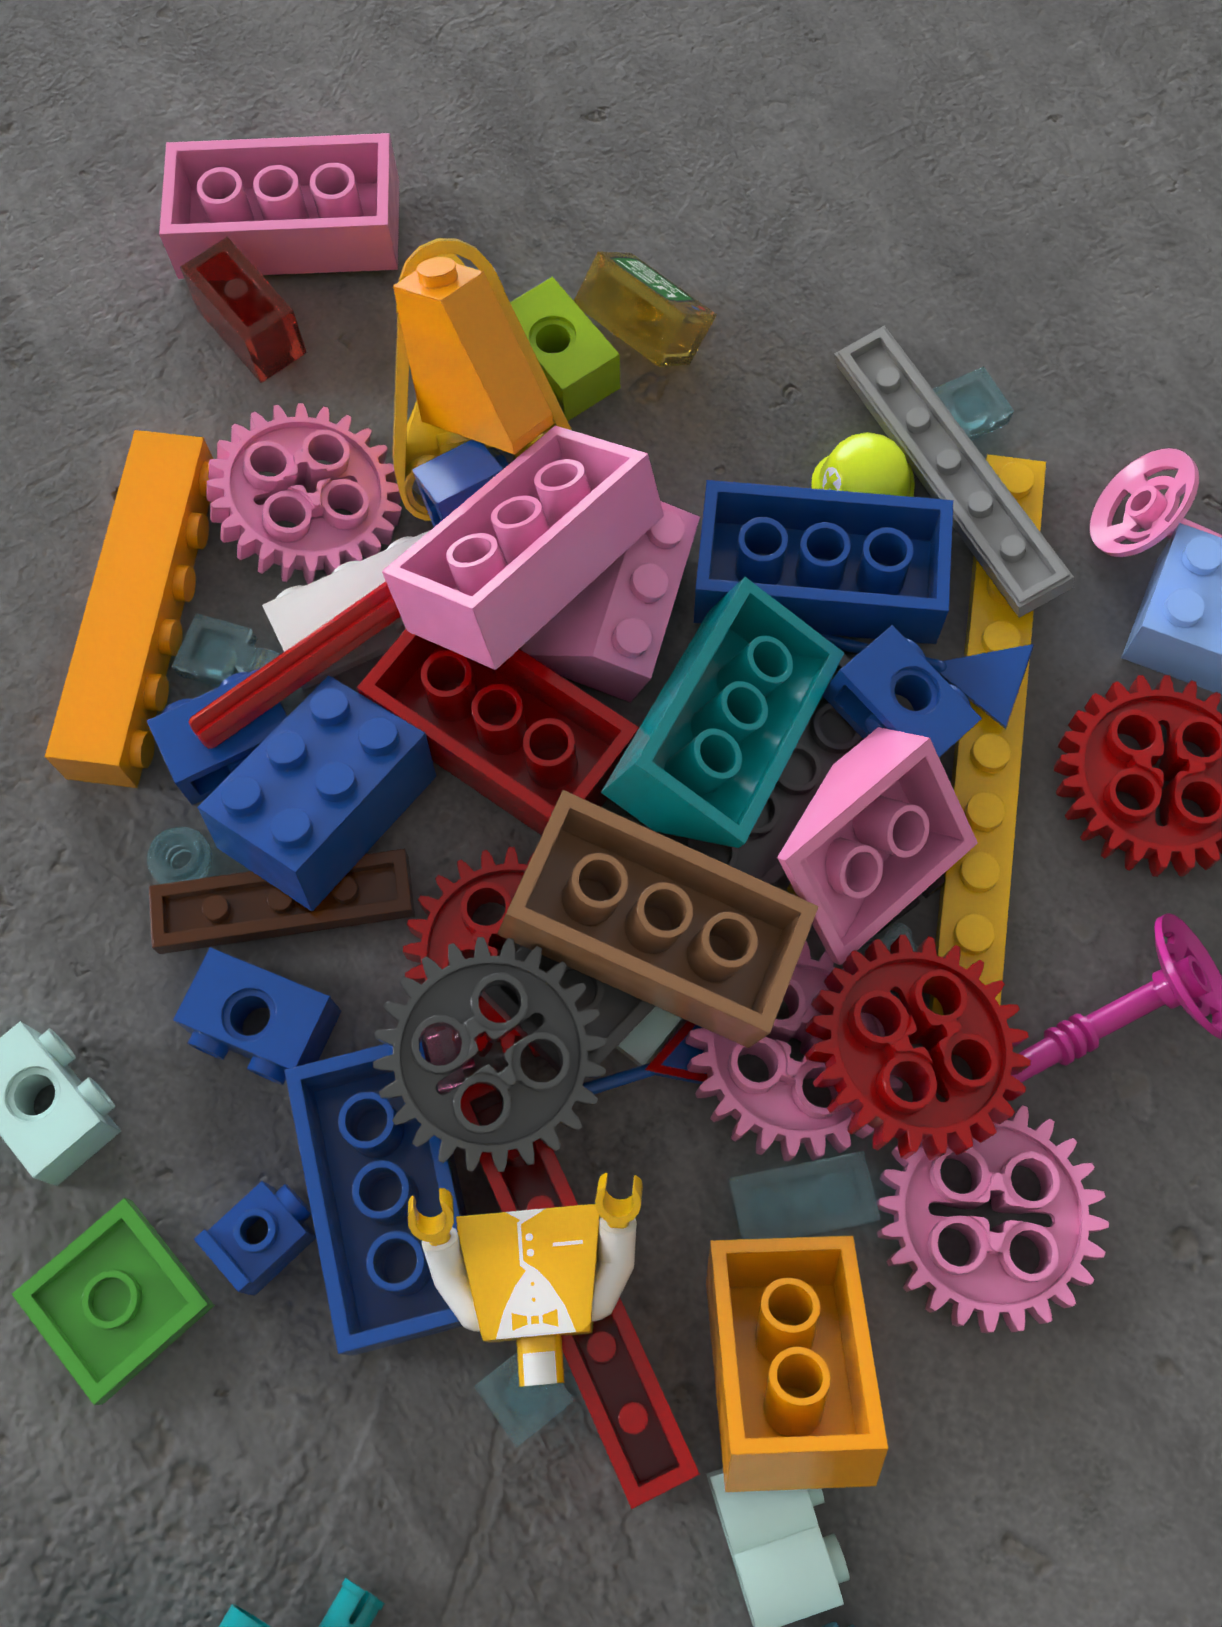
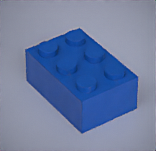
[197,675,436,911]

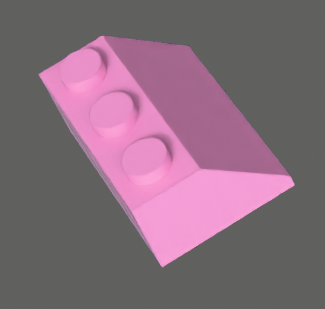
[520,501,700,703]

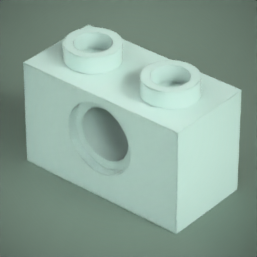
[0,1021,121,1186]

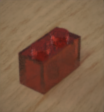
[180,237,307,383]

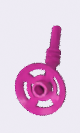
[1011,913,1222,1083]

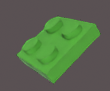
[12,1198,215,1405]

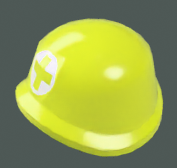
[811,432,915,497]

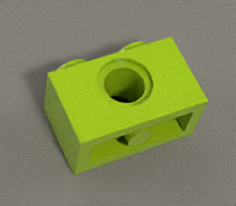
[510,276,621,421]

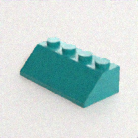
[601,577,844,848]

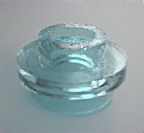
[147,827,213,884]

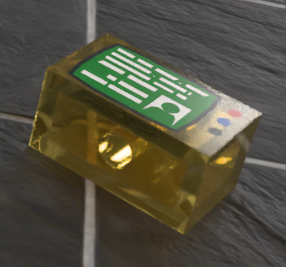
[574,251,717,367]

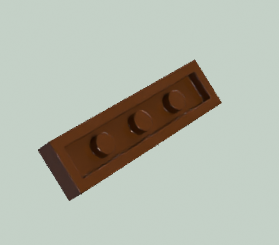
[149,848,415,954]

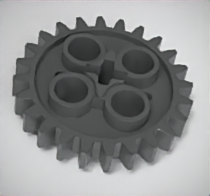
[373,937,607,1172]

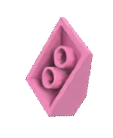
[777,727,978,965]

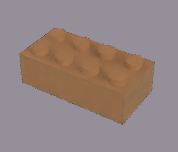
[497,790,819,1048]

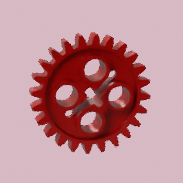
[1054,675,1222,877]
[403,847,540,1058]
[805,934,1031,1161]

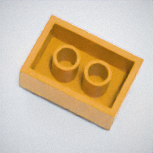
[706,1236,888,1492]

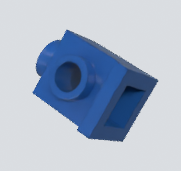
[194,1181,316,1296]

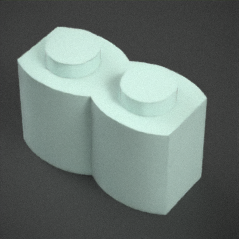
[706,1468,850,1627]

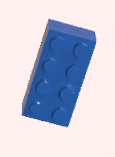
[693,480,954,644]
[284,1039,467,1356]

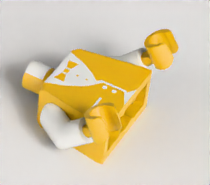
[408,1173,643,1387]

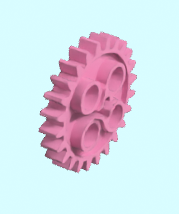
[206,403,402,584]
[686,941,903,1161]
[875,1105,1109,1333]

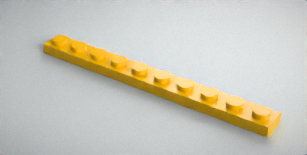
[929,454,1046,1015]

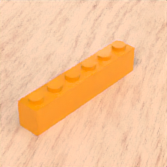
[45,430,213,788]

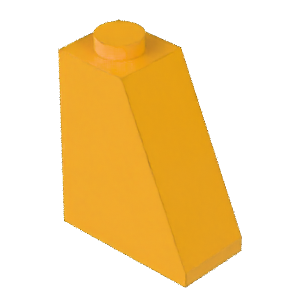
[393,257,553,455]

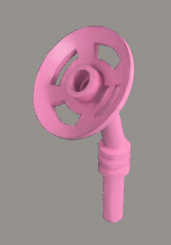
[1090,448,1222,557]

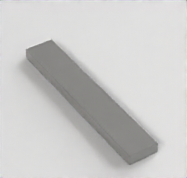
[834,325,1074,618]

